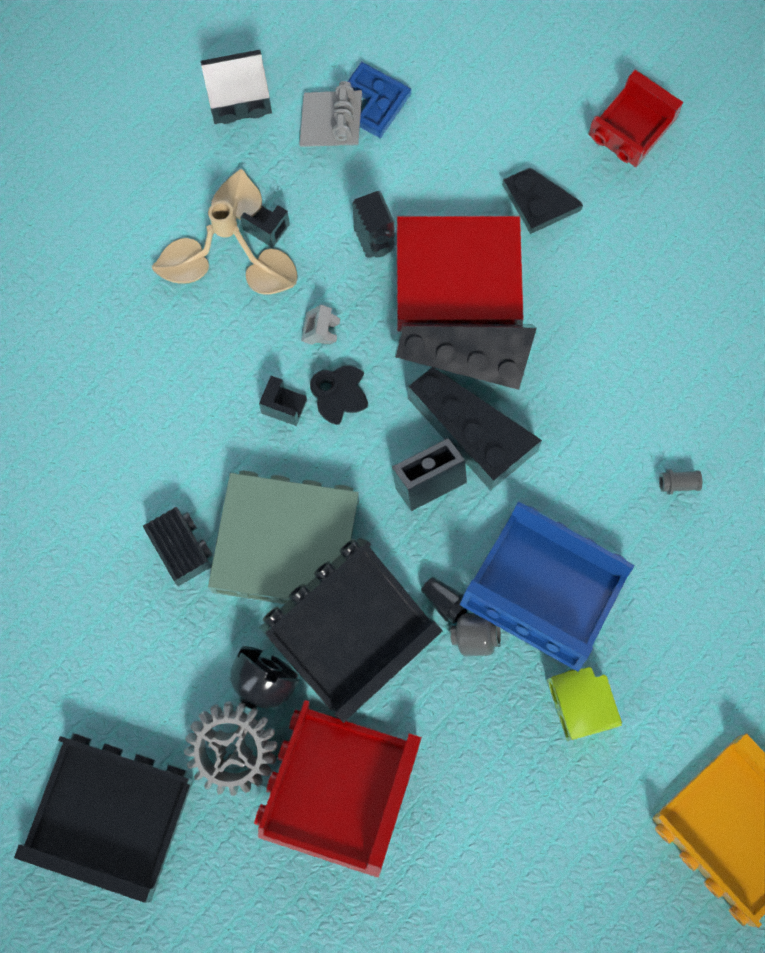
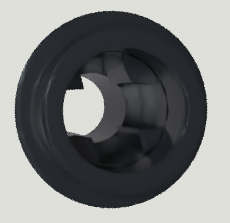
[421,577,468,624]

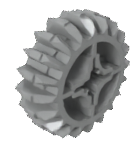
[184,701,278,796]

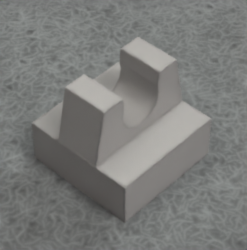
[301,305,340,345]

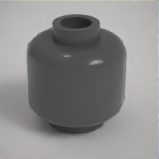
[451,613,501,656]

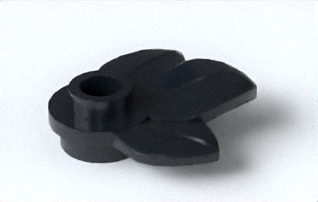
[310,365,368,425]

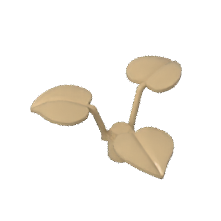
[152,169,298,295]

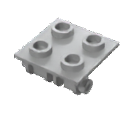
[300,81,362,147]

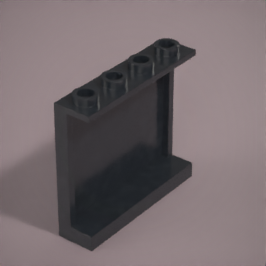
[259,538,443,723]
[14,733,194,903]

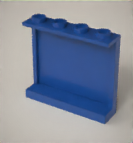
[459,501,635,672]

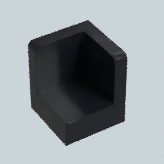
[240,205,290,248]
[259,375,307,426]

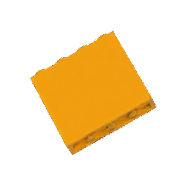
[652,733,765,928]

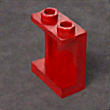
[588,70,684,167]

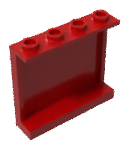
[397,216,524,331]
[254,700,422,878]

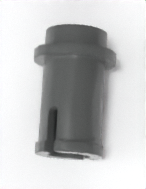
[659,469,703,495]

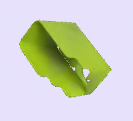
[547,667,622,741]

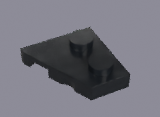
[502,168,583,234]

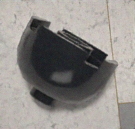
[230,646,299,709]

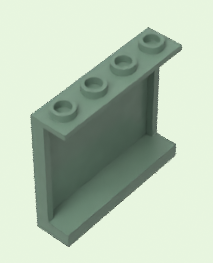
[208,470,359,604]

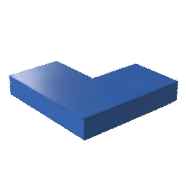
[347,62,412,139]

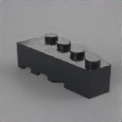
[395,322,537,390]
[408,367,542,491]

